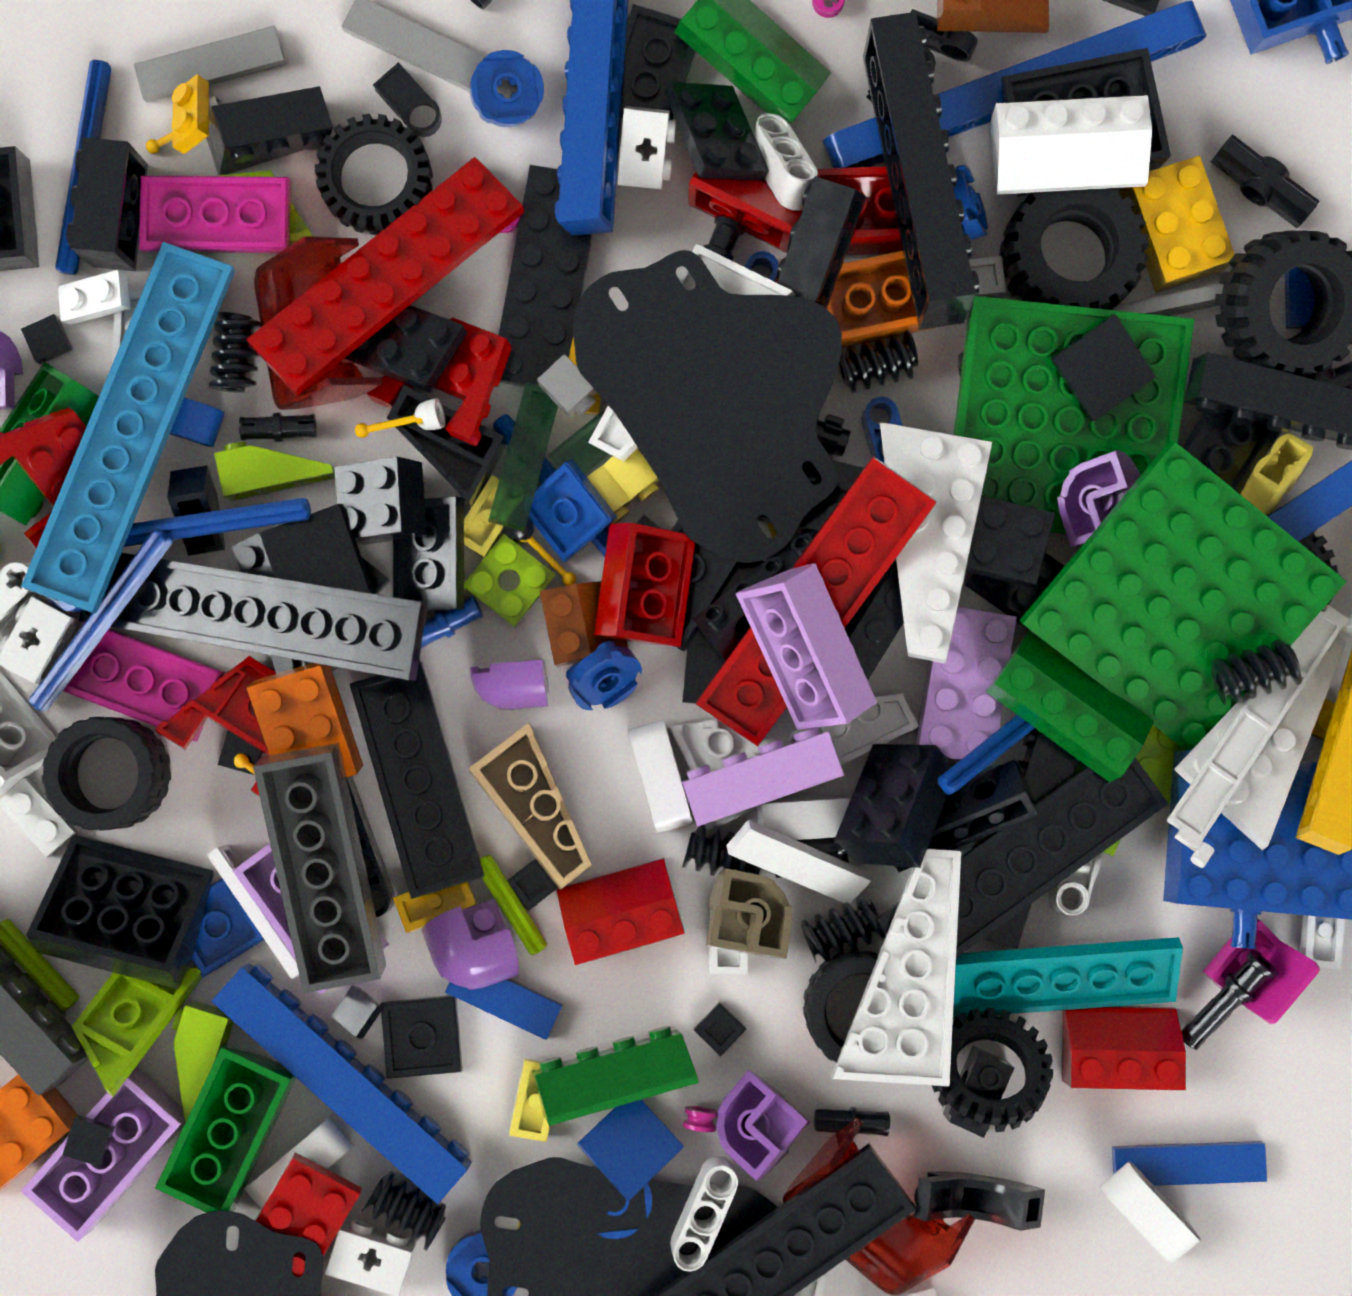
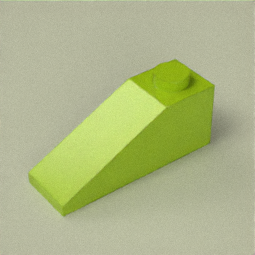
[214,442,335,501]
[172,1001,234,1123]

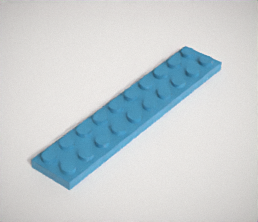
[21,242,235,614]

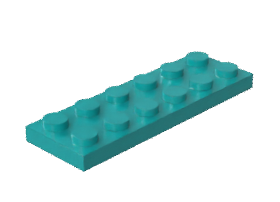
[953,937,1183,1018]

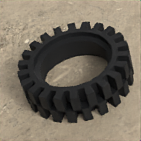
[314,114,433,235]
[932,1008,1054,1132]

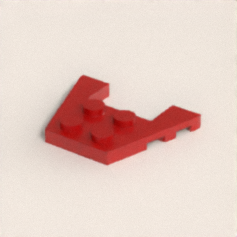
[366,317,512,446]
[0,407,86,549]
[155,656,276,797]

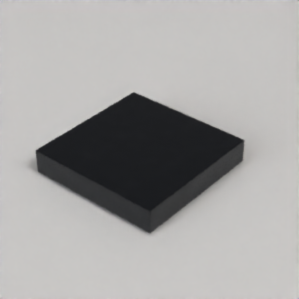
[1050,314,1156,421]
[380,995,463,1079]

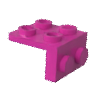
[1203,918,1320,1024]

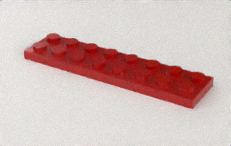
[247,157,524,396]
[696,456,937,747]

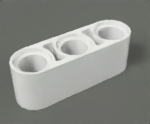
[754,113,818,211]
[628,719,693,834]
[244,1117,353,1209]
[670,1156,738,1272]
[1100,1161,1201,1264]

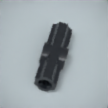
[1210,134,1320,228]

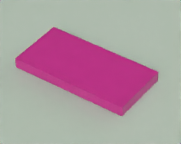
[139,176,291,253]
[63,622,225,741]

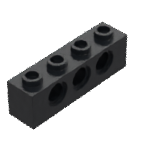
[692,529,817,661]
[895,759,1039,872]

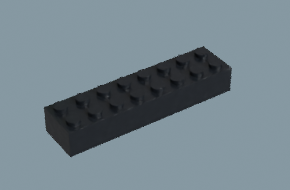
[863,12,980,330]

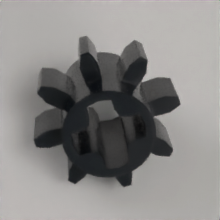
[816,414,851,459]

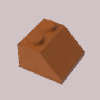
[540,581,628,667]

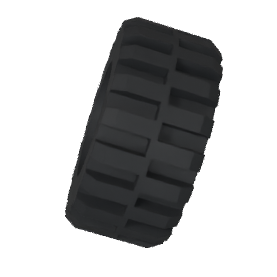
[999,188,1149,310]
[1215,230,1352,377]

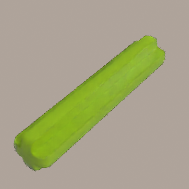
[480,855,547,956]
[0,919,80,1011]

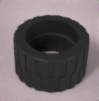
[41,716,171,831]
[803,950,879,1063]

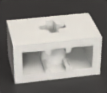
[617,106,676,189]
[0,596,81,684]
[325,1219,417,1296]

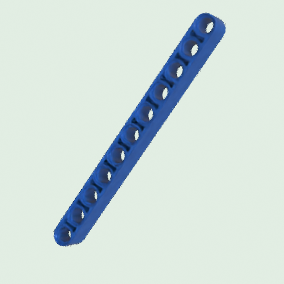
[823,1,1207,168]

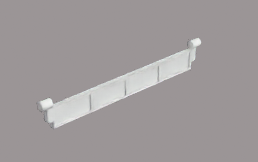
[1167,606,1352,868]

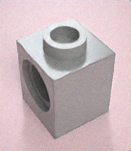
[537,354,596,418]

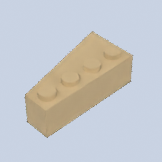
[469,722,592,890]

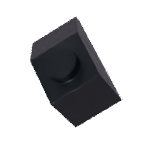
[167,465,225,556]

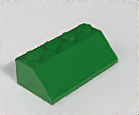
[674,0,832,124]
[0,361,99,526]
[985,631,1154,783]
[532,1026,699,1126]
[155,1046,296,1213]

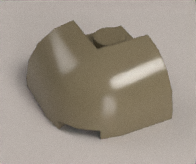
[706,868,793,959]

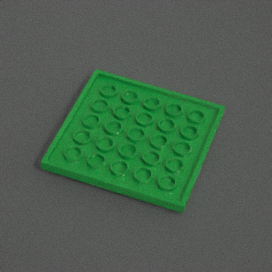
[954,296,1195,534]
[1020,440,1347,750]

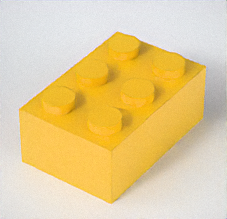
[1120,155,1235,293]

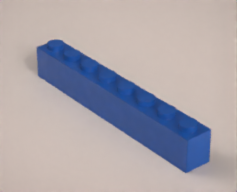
[555,0,628,236]
[211,963,472,1204]

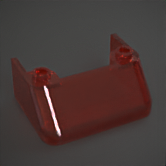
[254,236,383,410]
[783,1118,975,1295]

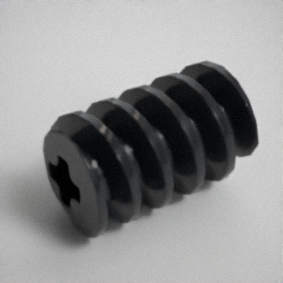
[209,312,262,393]
[839,331,918,394]
[1211,639,1302,705]
[682,824,761,876]
[801,896,886,963]
[362,1171,446,1251]

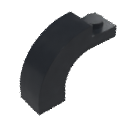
[914,1171,1045,1231]

